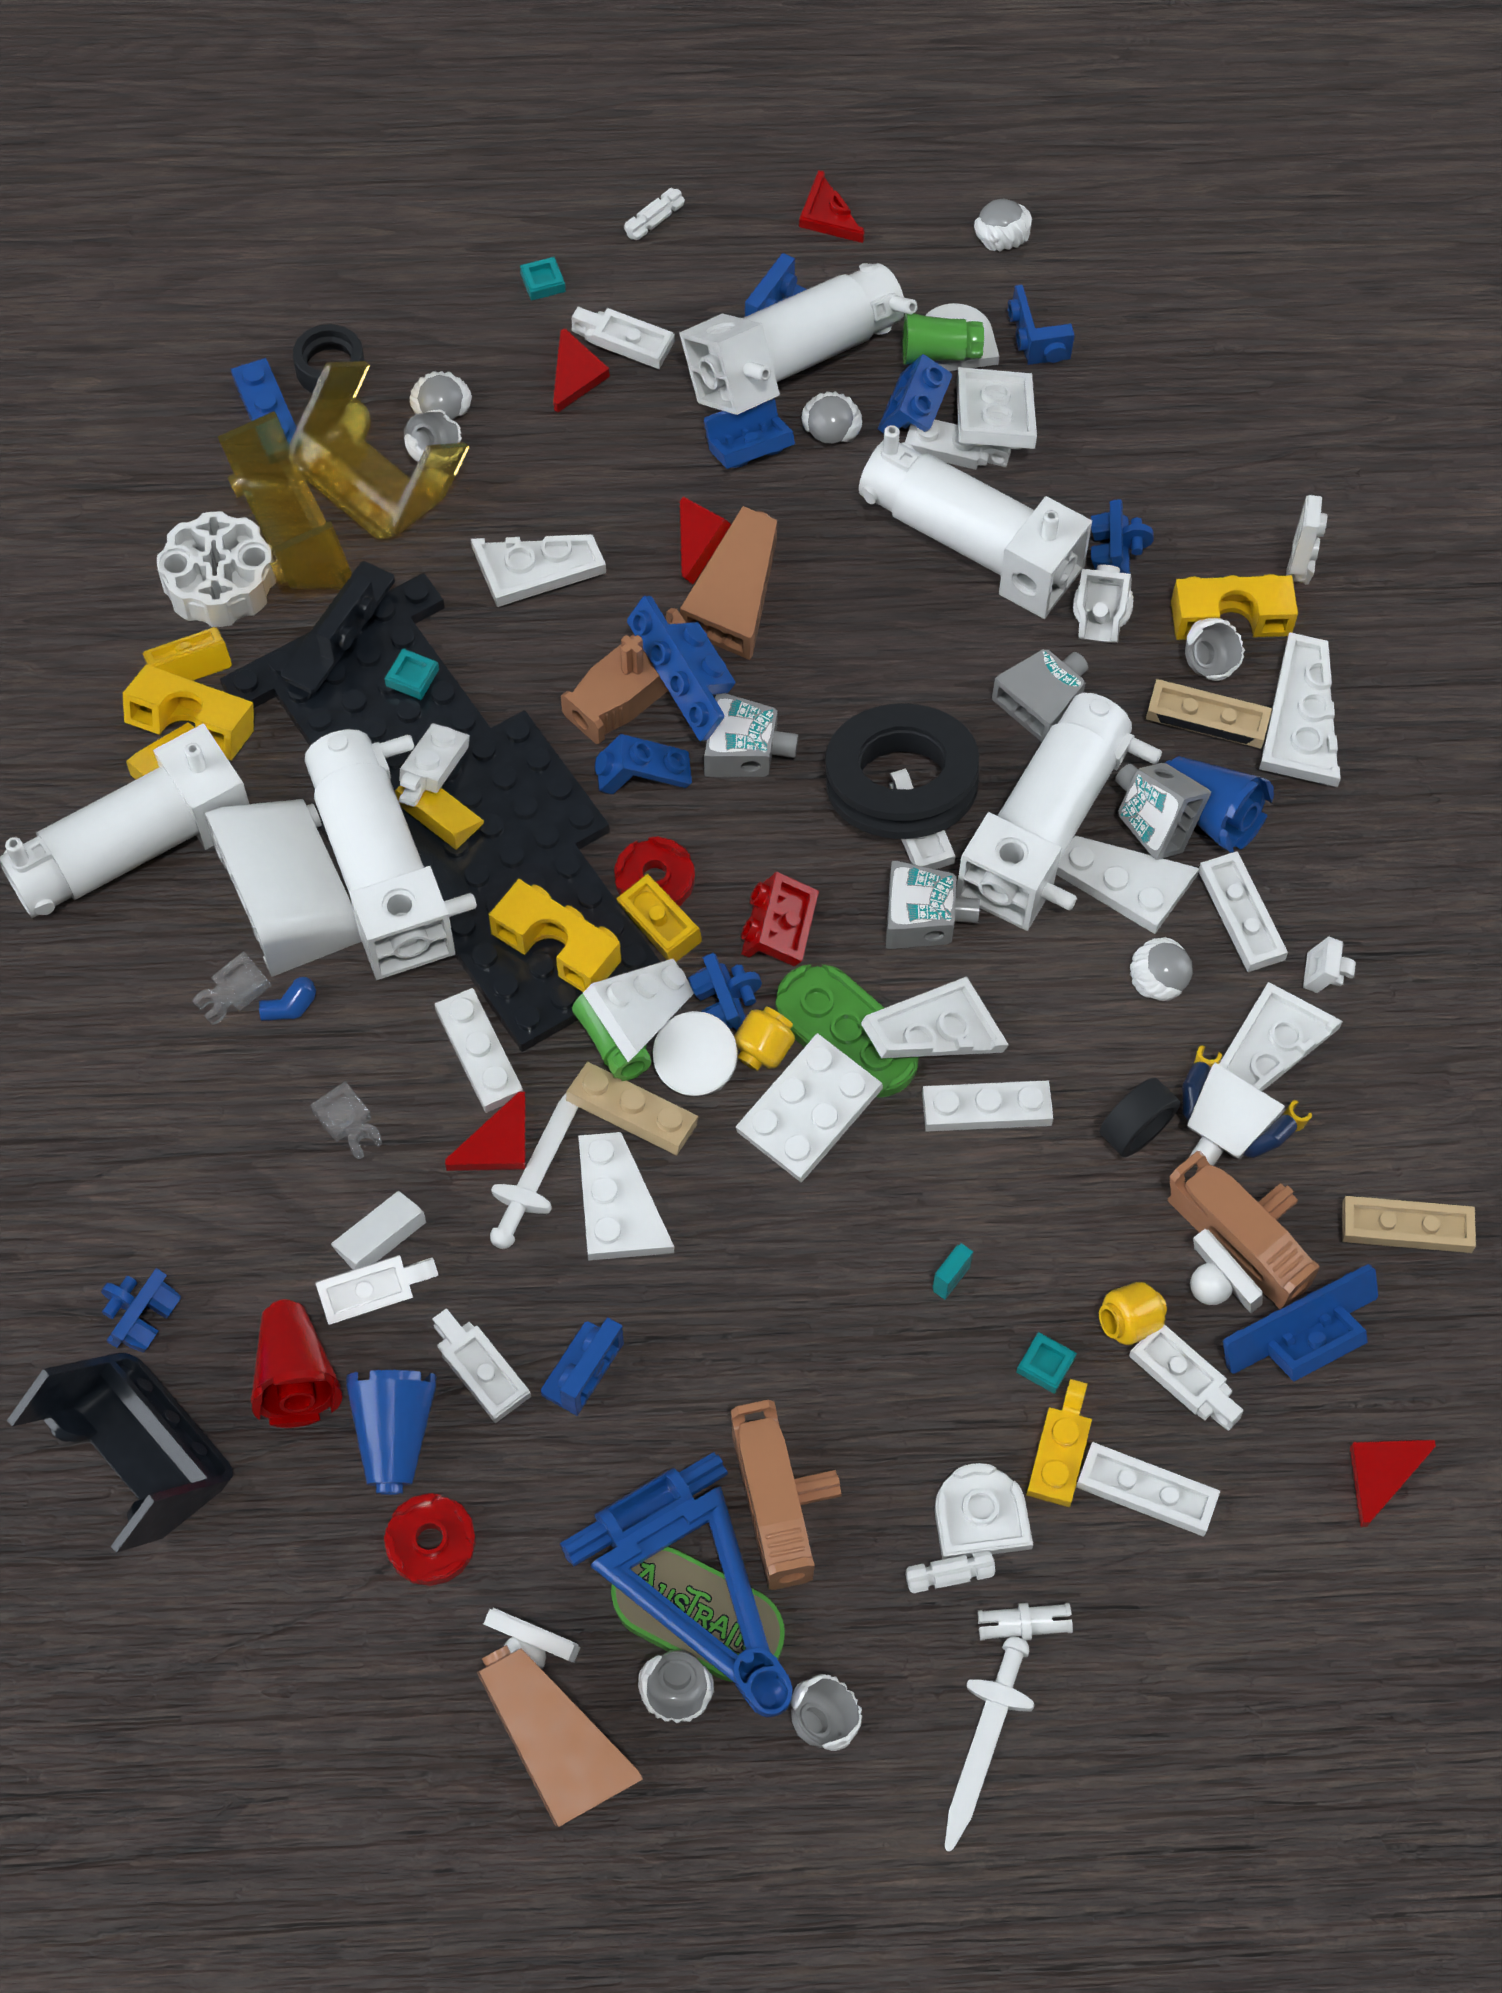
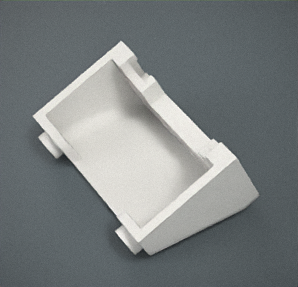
[204,799,362,977]

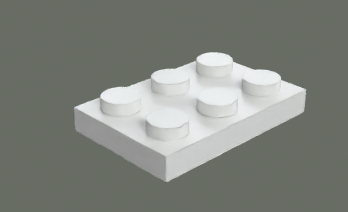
[956,367,1037,450]
[736,1033,883,1183]

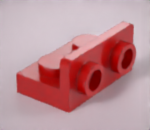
[741,872,819,967]

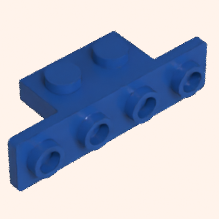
[627,596,736,741]
[1223,1264,1378,1382]

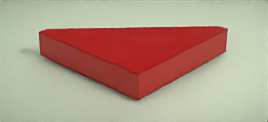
[799,170,865,243]
[553,328,610,413]
[680,497,732,584]
[445,1092,526,1171]
[1350,1440,1436,1527]

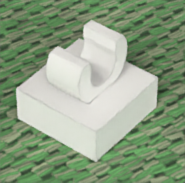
[1303,937,1356,993]

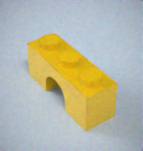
[1171,574,1298,640]
[123,664,254,761]
[489,879,621,992]

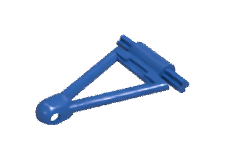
[560,1452,793,1717]

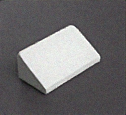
[331,1191,426,1270]

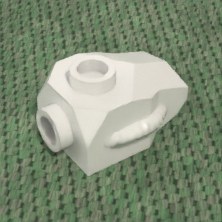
[1073,565,1134,643]

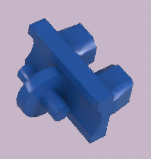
[1091,499,1154,574]
[688,952,762,1030]
[101,1268,181,1353]

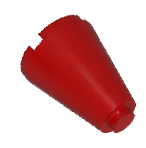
[251,1299,342,1428]

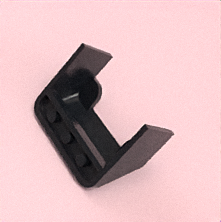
[7,1353,233,1553]

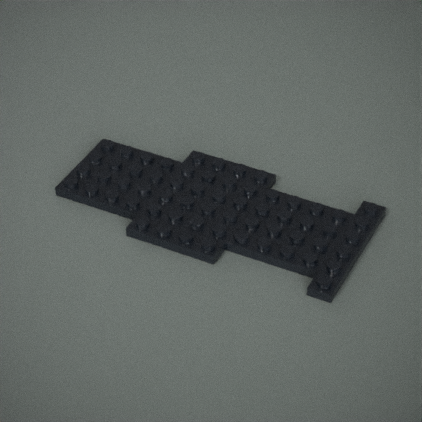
[220,573,661,1052]

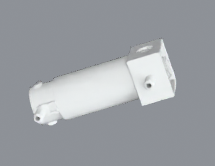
[679,263,917,415]
[858,425,1092,619]
[956,693,1162,931]
[0,723,249,918]
[305,729,477,980]

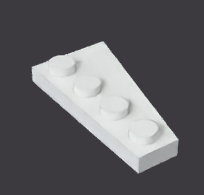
[1259,632,1341,787]

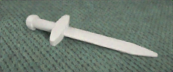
[490,1093,578,1249]
[945,1636,1034,1852]

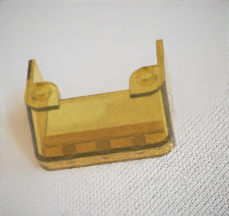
[288,361,470,539]
[218,411,352,590]

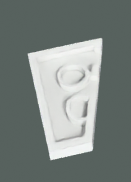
[471,535,606,607]
[1056,836,1200,934]
[583,959,694,1062]
[861,977,1009,1058]
[1219,982,1343,1091]
[578,1132,674,1261]

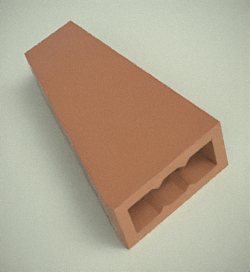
[680,506,777,660]
[477,1645,643,1827]

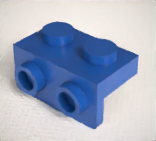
[704,398,795,469]

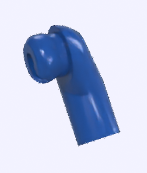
[259,977,316,1021]

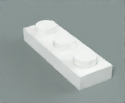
[1199,851,1288,972]
[435,988,524,1113]
[922,1080,1053,1132]
[1076,1442,1220,1537]

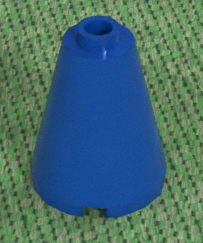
[1165,756,1274,853]
[346,1370,436,1495]

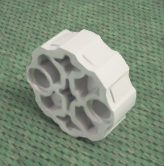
[157,511,276,627]

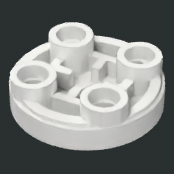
[653,1011,738,1097]

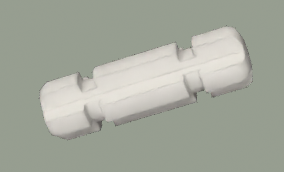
[624,188,685,240]
[905,1551,995,1593]

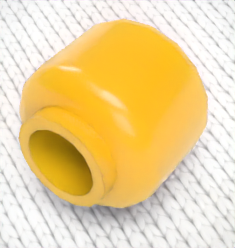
[734,1006,795,1071]
[1099,1282,1167,1345]

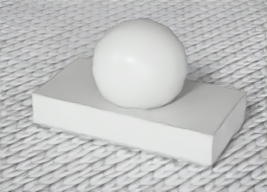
[1190,1229,1263,1314]
[483,1608,580,1669]

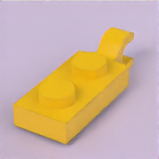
[1026,1379,1092,1508]

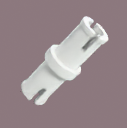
[978,1603,1073,1641]

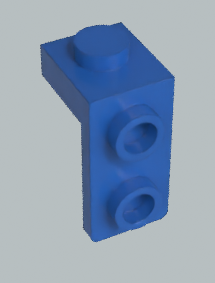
[1008,284,1075,365]
[595,734,692,794]

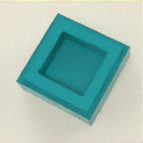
[520,257,566,301]
[385,649,439,700]
[932,1243,973,1300]
[1016,1332,1077,1394]

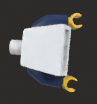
[1182,1045,1312,1166]

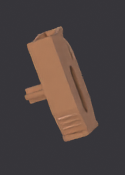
[561,608,686,744]
[1168,1151,1320,1309]
[731,1400,842,1590]

